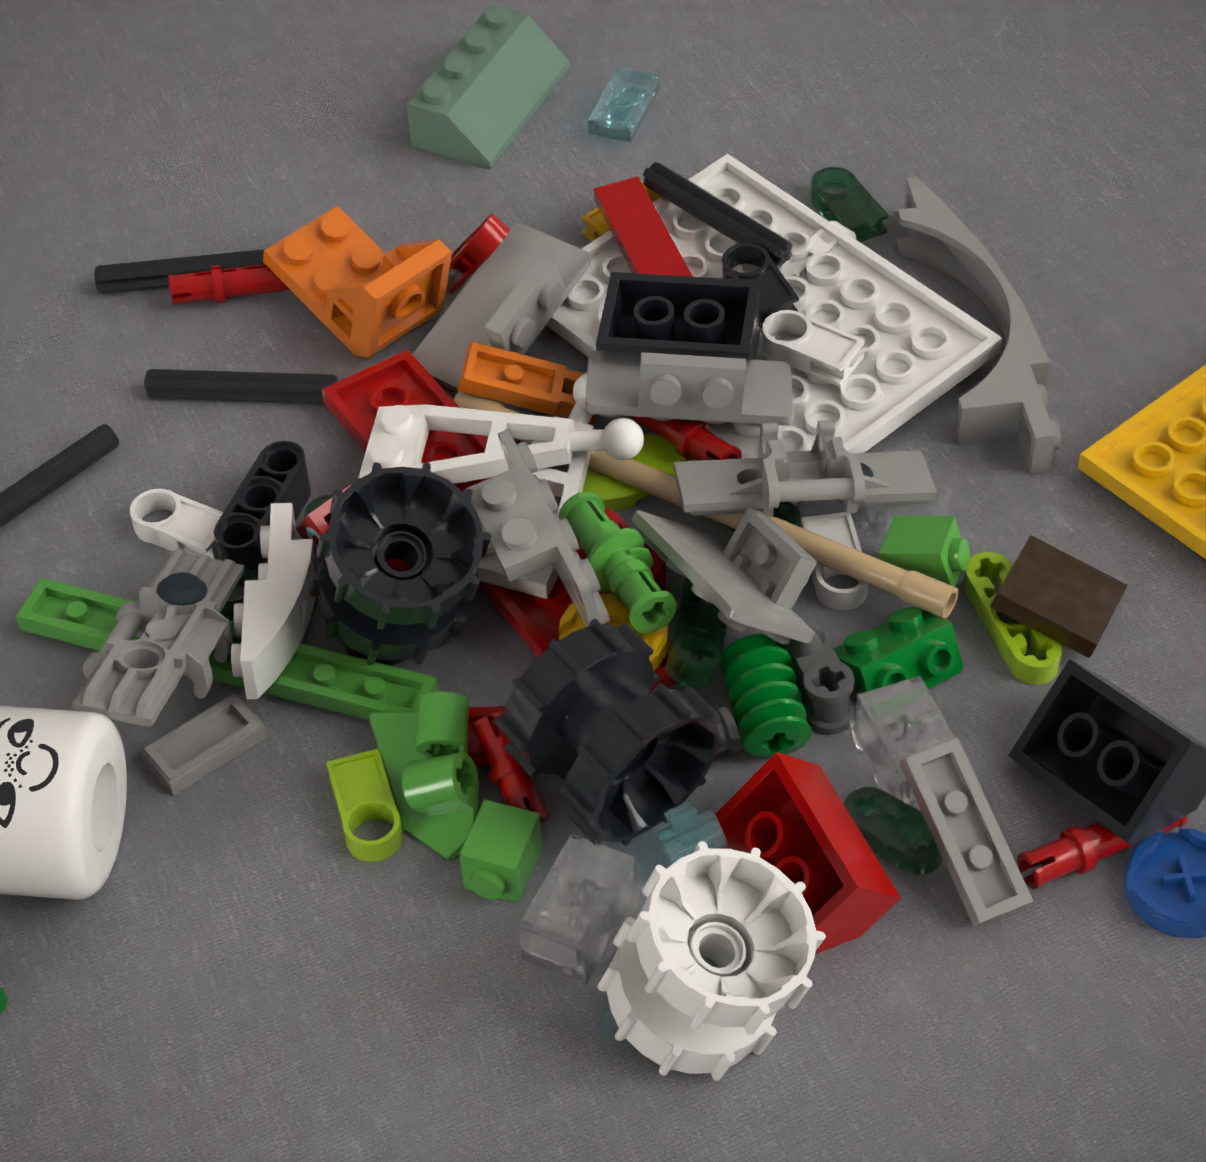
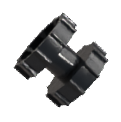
[309,462,492,665]
[495,618,725,846]

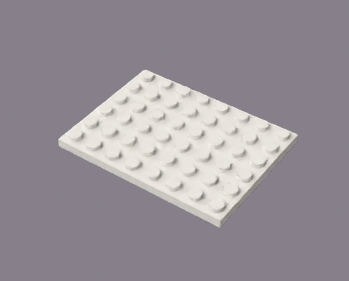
[546,154,1002,510]

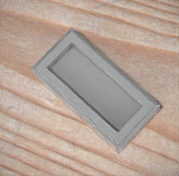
[140,693,268,796]

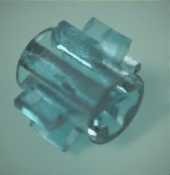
[656,801,728,866]

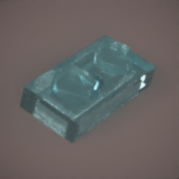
[588,67,659,142]

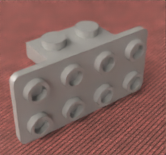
[412,223,591,392]
[585,350,793,426]
[465,429,610,627]
[632,507,817,644]

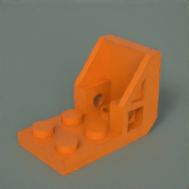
[263,206,452,358]

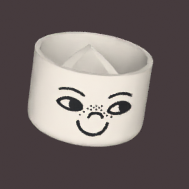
[0,706,127,900]

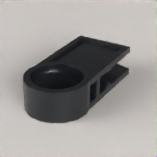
[722,243,799,329]

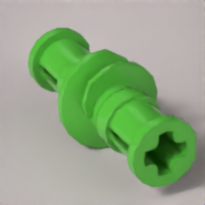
[558,492,677,633]

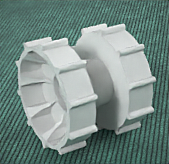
[597,841,826,1081]

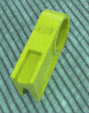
[326,749,403,862]

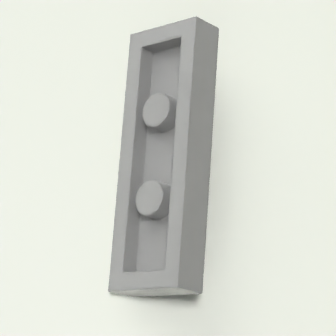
[900,737,1033,927]

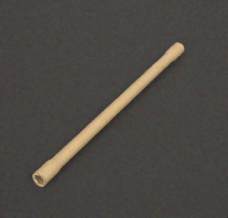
[453,391,958,618]

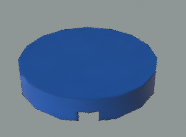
[1124,828,1206,938]

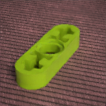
[963,552,1062,685]

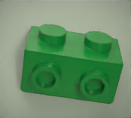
[834,607,964,716]

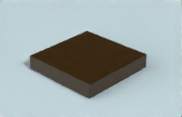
[991,535,1128,658]

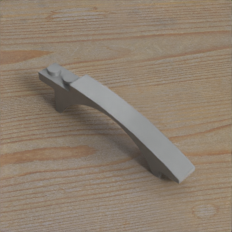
[895,176,1061,474]

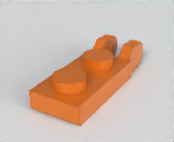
[457,341,597,424]

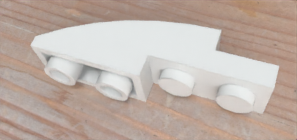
[231,503,317,700]

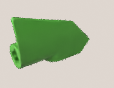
[369,691,479,862]

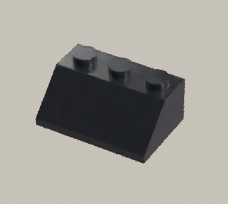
[596,272,762,361]
[1008,659,1206,846]

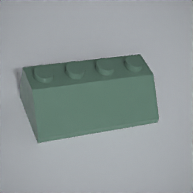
[406,5,570,169]

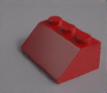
[701,752,901,954]

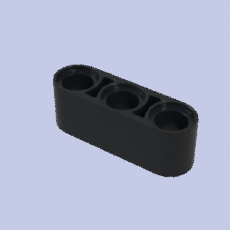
[214,440,311,583]

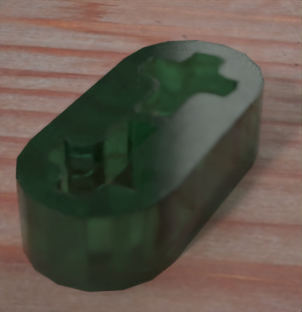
[844,787,943,875]

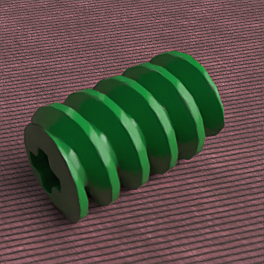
[720,633,811,758]

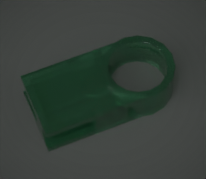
[811,167,889,242]

